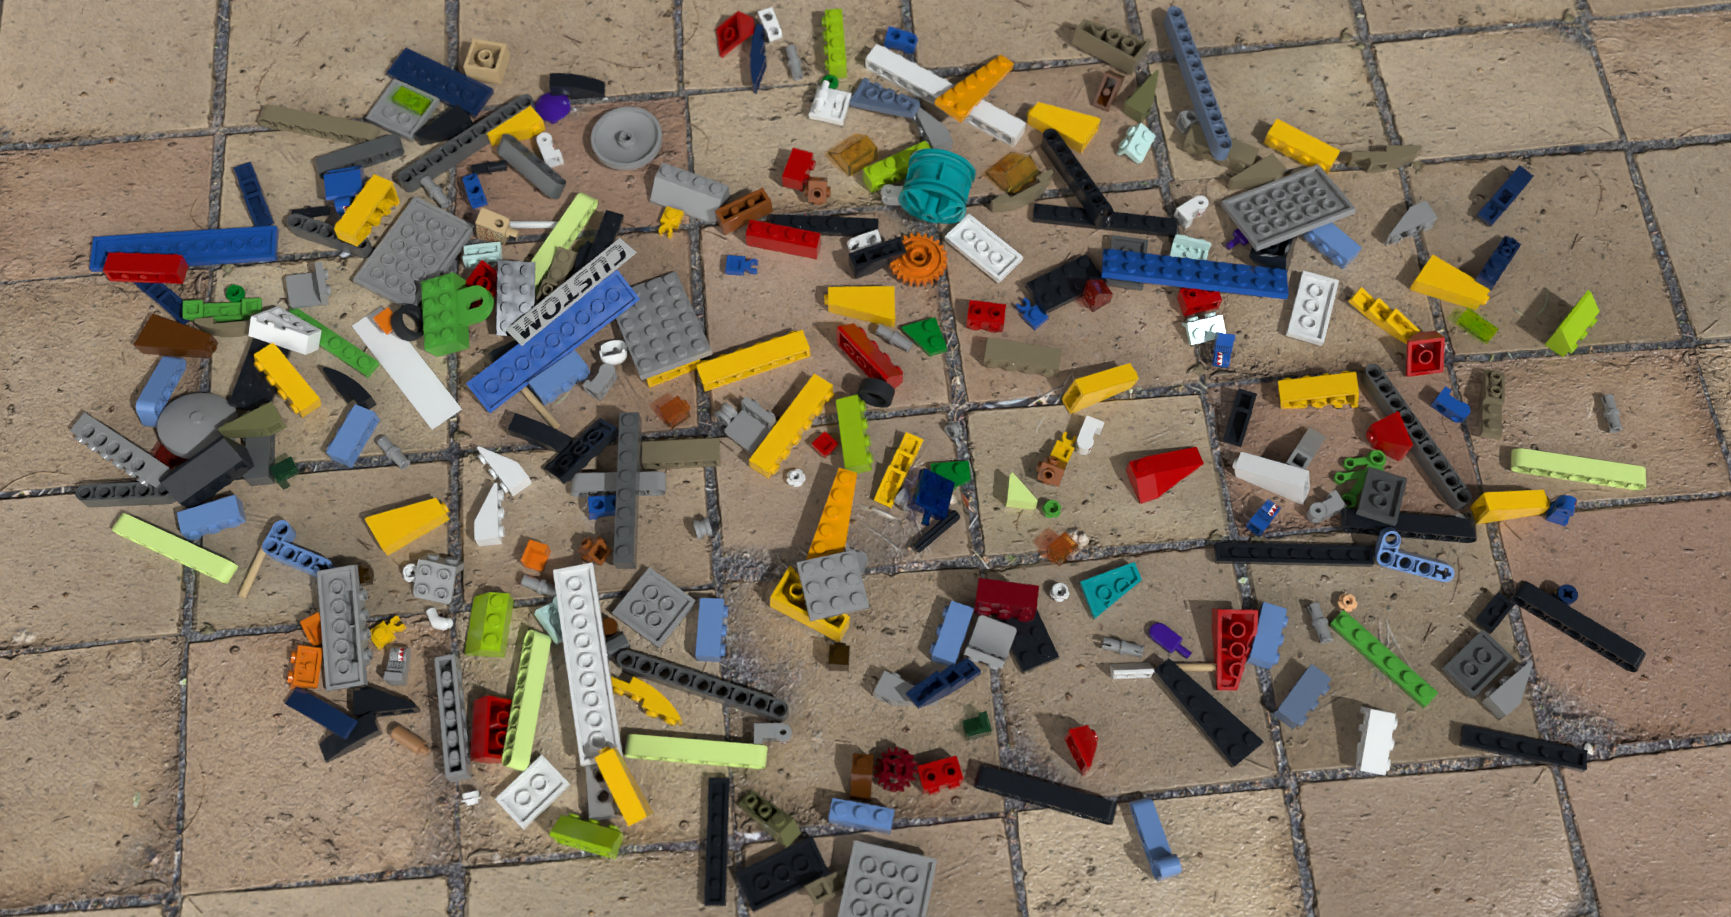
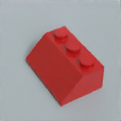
[470,695,513,764]

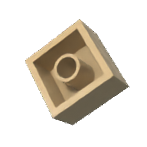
[464,39,510,85]

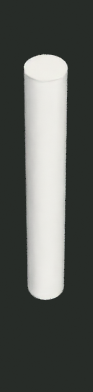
[510,221,559,228]

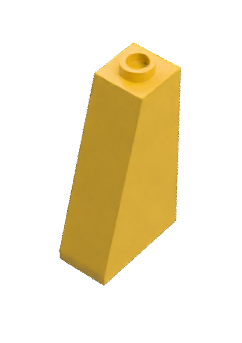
[1027,102,1101,154]
[1410,255,1490,310]
[824,286,895,327]
[1061,363,1139,414]
[1470,490,1550,524]
[365,498,450,556]
[594,746,653,827]

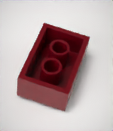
[974,578,1039,622]

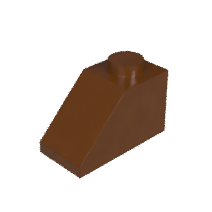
[1092,70,1125,111]
[850,753,874,801]

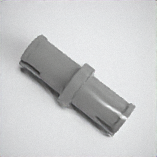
[785,45,803,81]
[420,176,451,209]
[875,324,913,352]
[1601,394,1623,433]
[377,436,410,470]
[521,574,557,598]
[1307,602,1333,644]
[1102,637,1144,658]

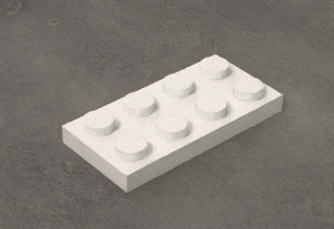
[945,214,1023,284]
[1286,270,1339,346]

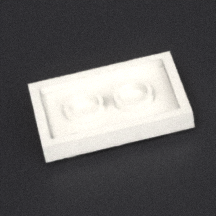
[495,755,570,830]

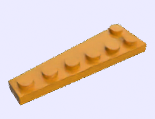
[934,54,1014,123]
[806,468,857,560]

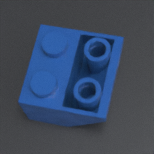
[324,165,367,202]

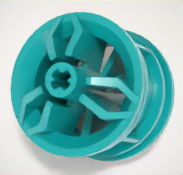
[898,148,976,224]

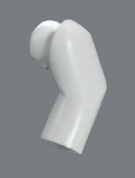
[426,608,453,630]

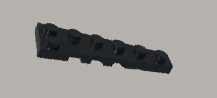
[1154,658,1264,768]

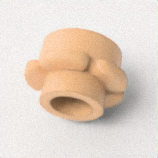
[1337,593,1357,612]

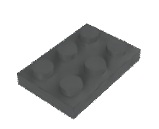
[1106,235,1148,291]
[1356,467,1407,526]
[1441,629,1514,699]

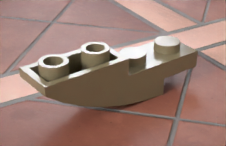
[1347,144,1422,173]
[535,246,577,306]
[1477,369,1505,440]

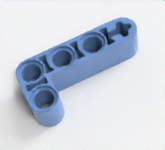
[136,356,186,428]
[262,520,336,578]
[1374,527,1455,582]
[1129,796,1182,882]

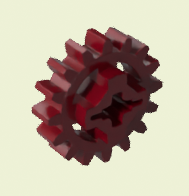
[874,746,918,793]

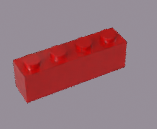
[746,219,821,260]
[103,252,188,284]

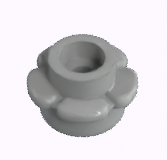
[945,420,962,439]

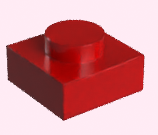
[811,431,839,458]

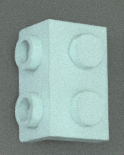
[1117,123,1156,164]
[1169,234,1211,260]
[462,242,503,269]
[1182,312,1226,345]
[534,596,563,645]

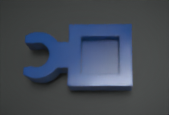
[725,255,758,276]
[1016,298,1049,331]

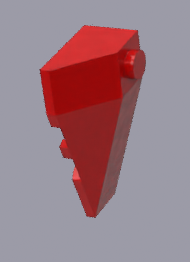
[466,260,496,309]
[1126,447,1204,504]
[1212,608,1258,691]

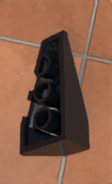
[1249,236,1297,272]

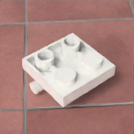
[809,80,852,126]

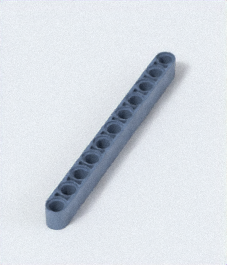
[1163,6,1232,161]

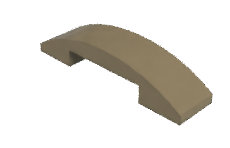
[990,169,1053,213]
[194,313,258,337]
[805,865,849,906]

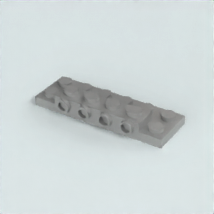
[317,565,373,691]

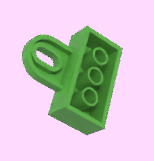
[421,272,494,357]

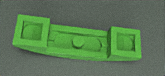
[183,298,262,323]

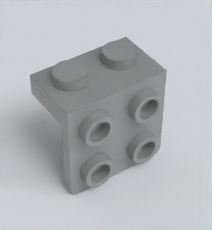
[286,262,331,309]
[724,397,776,453]
[413,552,464,604]
[964,615,1017,670]

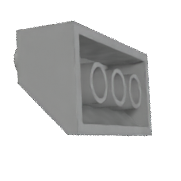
[650,163,730,226]

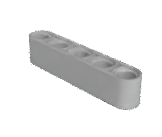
[571,471,666,497]

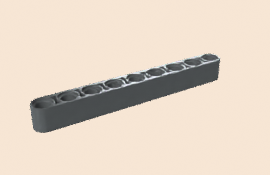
[398,94,536,193]
[1360,364,1472,511]
[617,650,789,723]

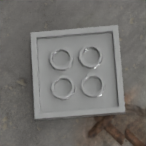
[366,78,440,142]
[796,550,869,622]
[612,567,697,649]

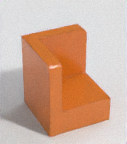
[373,307,393,335]
[521,539,551,572]
[300,612,322,647]

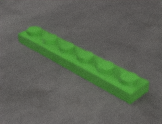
[288,308,380,378]
[1329,610,1438,708]

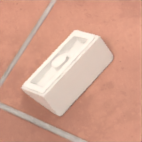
[1110,663,1154,679]

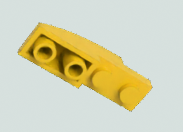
[611,676,683,726]

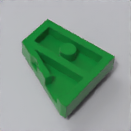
[901,317,947,357]
[930,461,971,500]

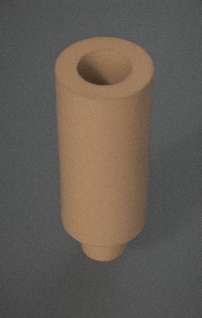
[391,725,431,756]

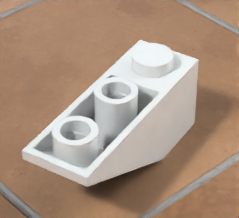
[477,446,532,496]
[474,483,505,546]

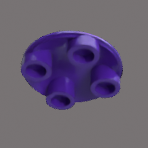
[535,92,571,124]

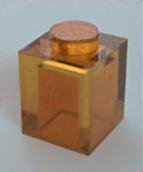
[659,396,691,429]
[1046,532,1079,567]

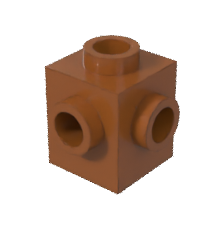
[805,177,831,205]
[1036,456,1067,487]
[577,536,613,566]

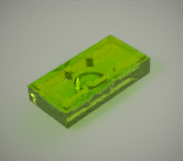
[391,85,432,117]
[1456,308,1499,344]

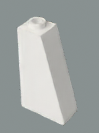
[1233,452,1310,505]

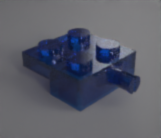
[907,468,955,526]

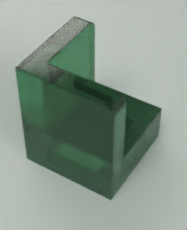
[269,457,299,490]
[962,711,992,741]

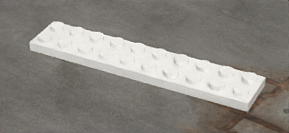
[553,562,623,766]

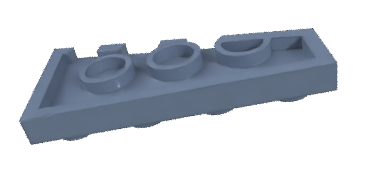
[849,77,920,119]

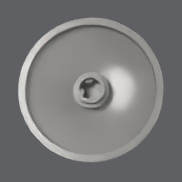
[591,107,663,170]
[157,393,239,459]

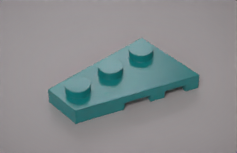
[1079,562,1142,619]

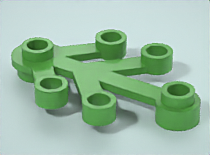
[1333,450,1386,509]

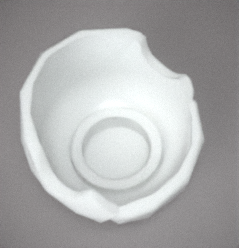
[599,340,628,365]

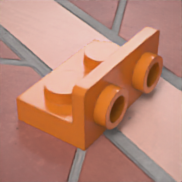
[287,645,323,689]

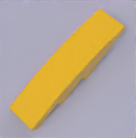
[1348,287,1421,344]
[873,432,924,508]

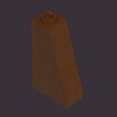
[134,313,218,359]

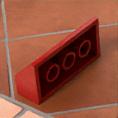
[837,323,903,389]

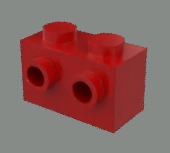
[782,147,816,192]
[1177,287,1222,317]
[966,300,1006,333]
[916,755,964,795]

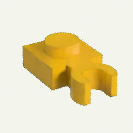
[659,206,684,239]
[1050,432,1077,463]
[370,616,406,650]

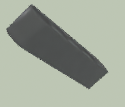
[315,134,405,180]
[496,134,567,199]
[287,214,374,259]
[75,482,176,507]

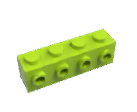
[822,8,847,78]
[863,140,930,194]
[836,395,874,474]

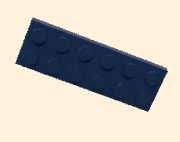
[386,47,494,118]

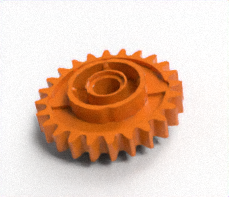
[890,232,947,288]

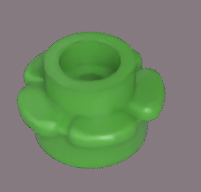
[1042,500,1061,518]

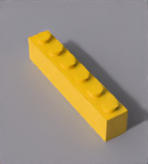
[696,330,811,392]
[749,373,834,479]

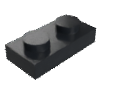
[1473,592,1515,635]

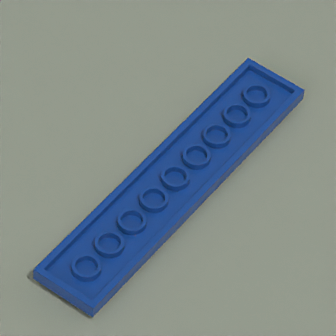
[89,225,279,272]
[1102,248,1289,300]
[466,269,640,413]

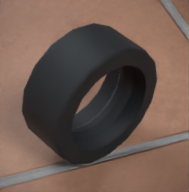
[391,304,424,342]
[857,378,895,408]

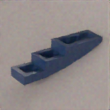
[750,24,767,94]
[234,161,275,227]
[133,282,190,325]
[905,657,981,709]
[285,687,358,740]

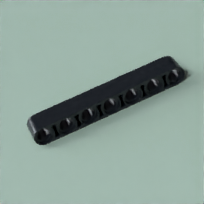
[1041,129,1114,228]
[1341,508,1477,543]
[1510,581,1646,672]
[973,766,1117,825]

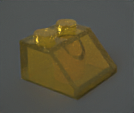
[828,133,878,177]
[985,152,1039,193]

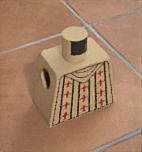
[475,208,520,245]

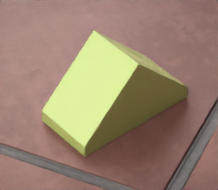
[1006,472,1038,510]

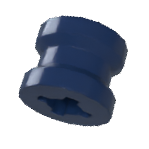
[1552,584,1578,606]

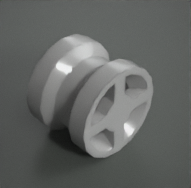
[714,402,738,426]
[894,487,918,512]
[693,517,713,539]

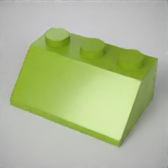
[1544,290,1600,358]
[464,592,514,658]
[549,813,624,860]

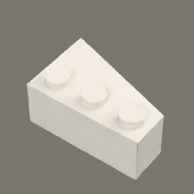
[248,306,322,355]
[1356,706,1397,775]

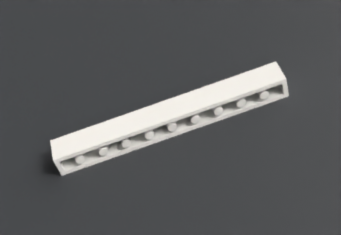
[866,44,1026,148]

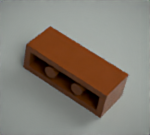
[715,187,772,235]

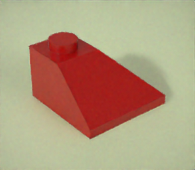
[716,11,755,58]
[1406,330,1445,377]
[1366,411,1413,461]
[1064,725,1098,776]

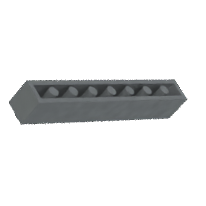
[613,412,642,569]

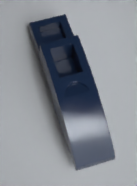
[1476,165,1533,227]
[1475,235,1521,290]

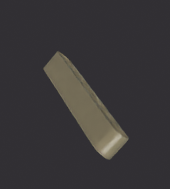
[258,104,380,145]

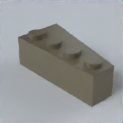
[1072,19,1152,75]

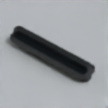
[913,510,960,553]

